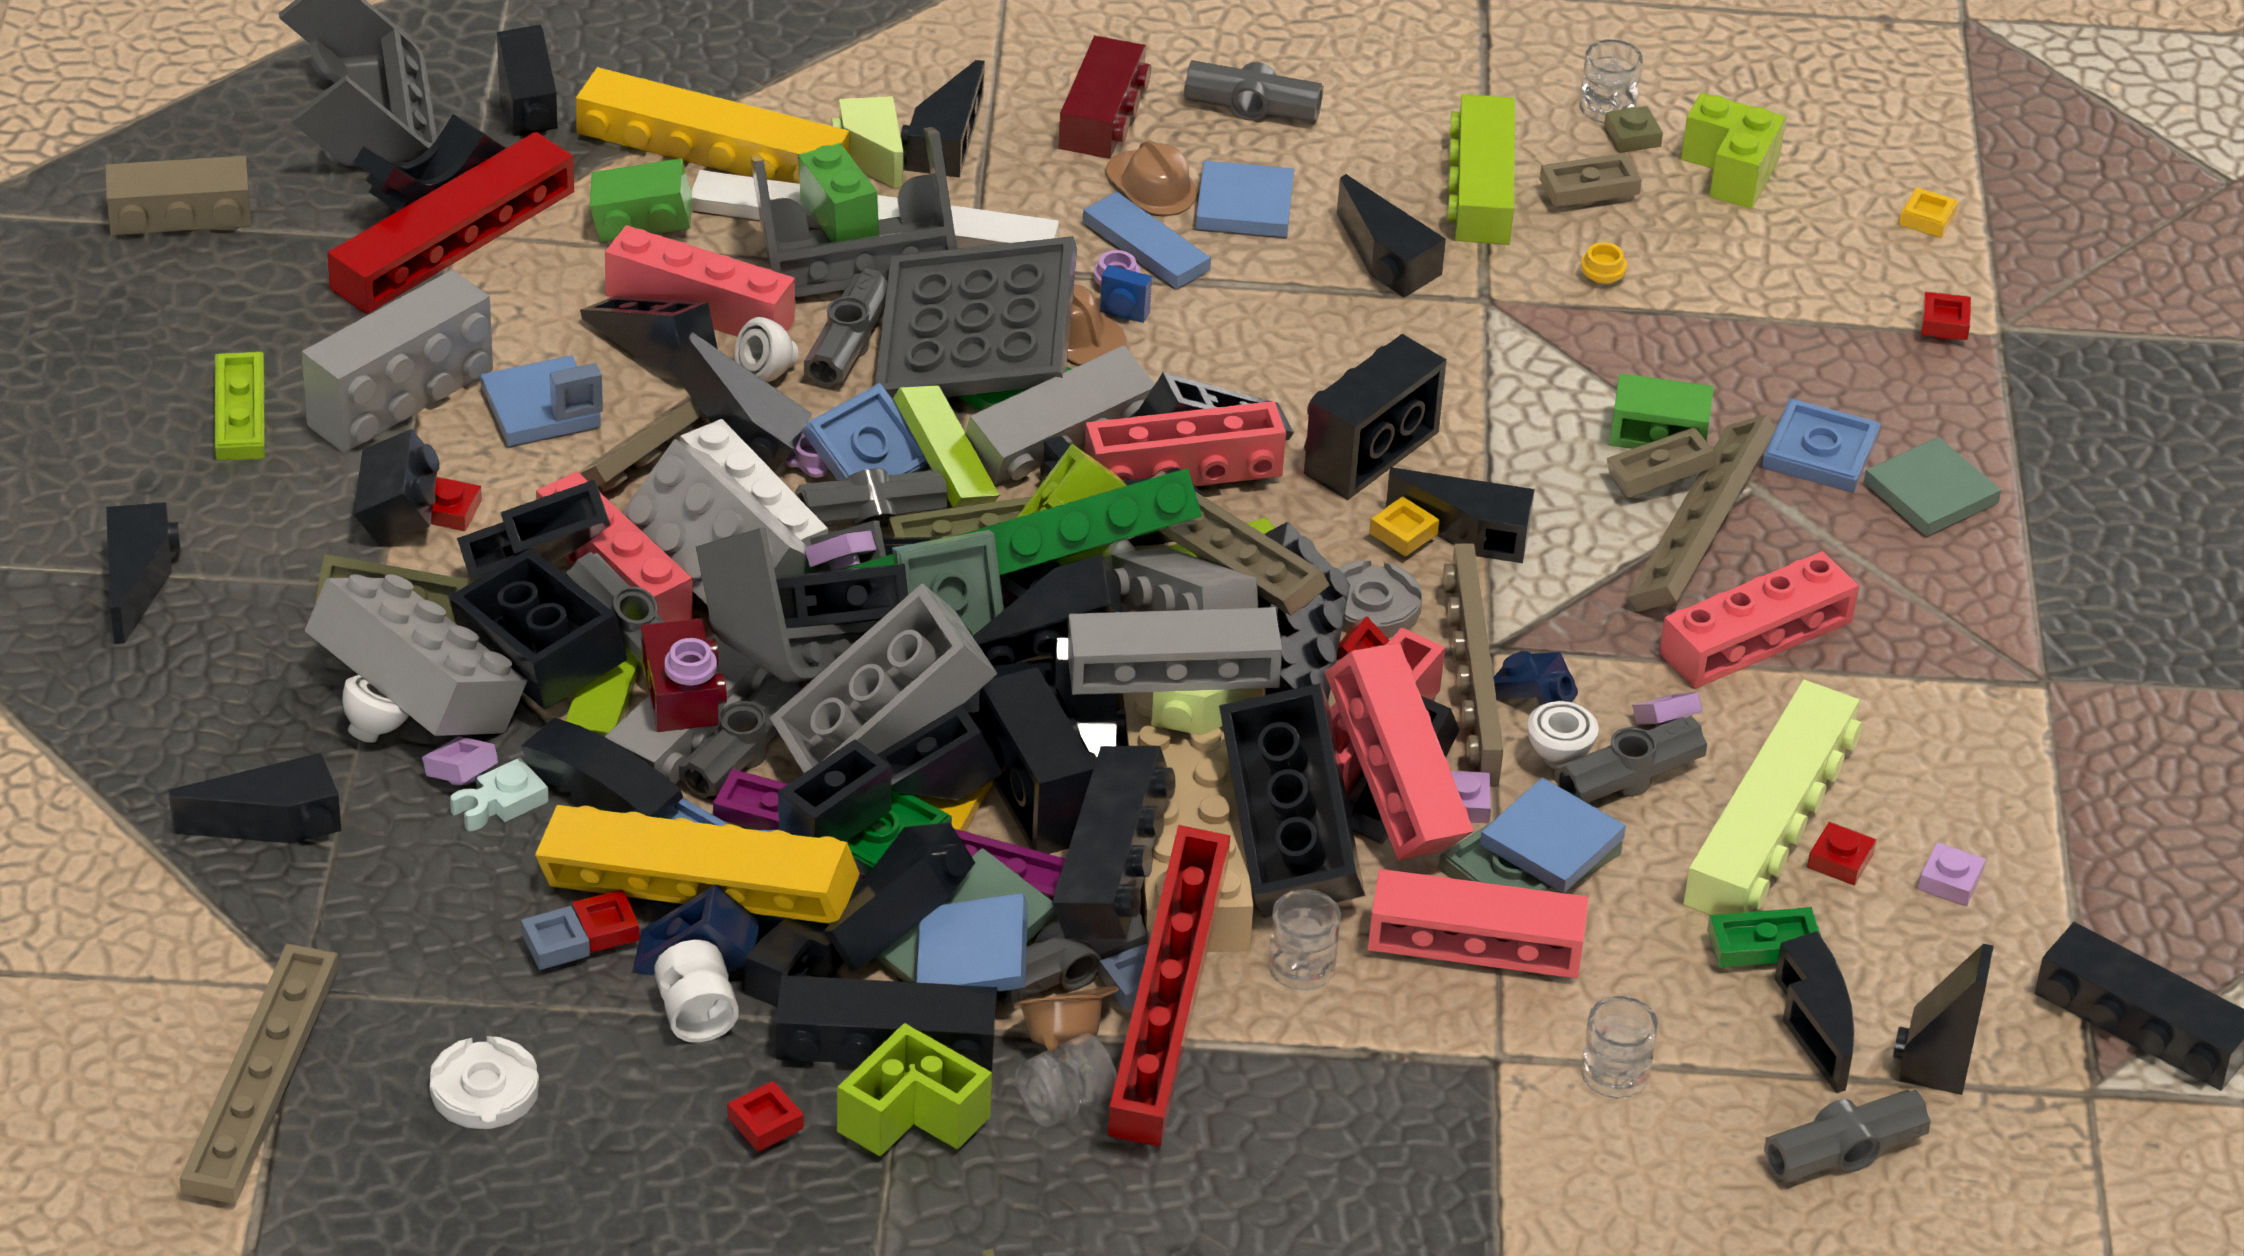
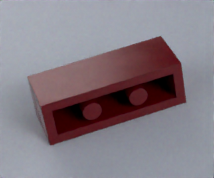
[1058,35,1151,159]

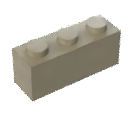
[105,156,251,235]

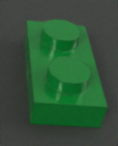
[1707,907,1822,967]

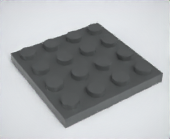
[875,236,1077,402]

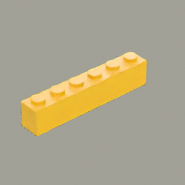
[576,67,850,184]
[535,805,860,924]

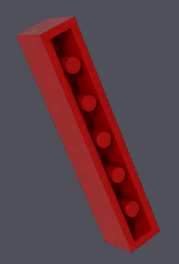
[327,132,575,314]
[1108,825,1231,1147]

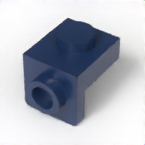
[1493,651,1578,706]

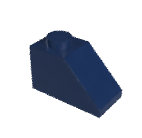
[633,885,760,975]

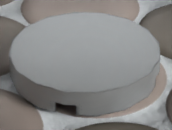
[1339,561,1422,638]

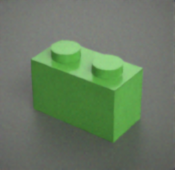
[798,143,879,242]
[589,158,692,242]
[1609,373,1714,449]

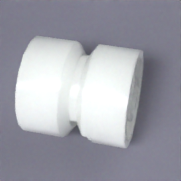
[654,940,739,1043]

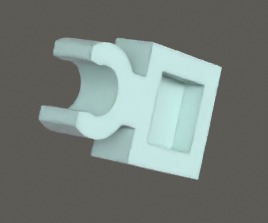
[450,758,548,831]

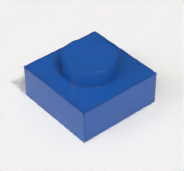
[1100,265,1152,323]

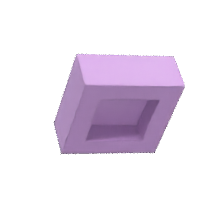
[805,531,876,571]
[1632,692,1703,727]
[422,736,498,785]
[1450,771,1491,823]
[1918,842,1986,906]

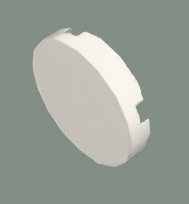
[429,1036,539,1129]

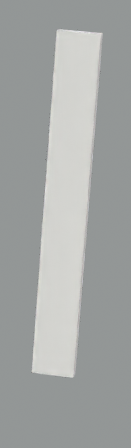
[691,170,1059,249]

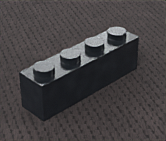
[1052,746,1176,939]
[2034,921,2244,1091]
[776,975,997,1071]

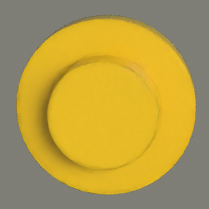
[1581,242,1627,284]

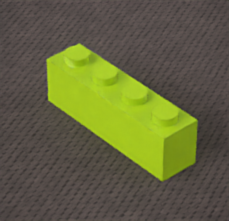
[1447,94,1515,245]

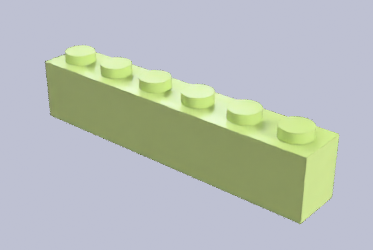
[1683,679,1863,915]

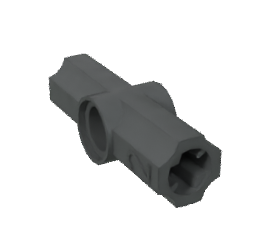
[1184,60,1324,123]
[804,268,888,389]
[795,468,948,528]
[565,552,664,663]
[679,675,802,800]
[1555,715,1707,803]
[997,913,1148,1005]
[1764,1090,1931,1182]

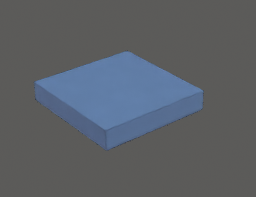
[1196,161,1294,237]
[480,355,601,446]
[801,383,930,481]
[1762,398,1881,493]
[1480,777,1626,893]
[917,893,1028,992]

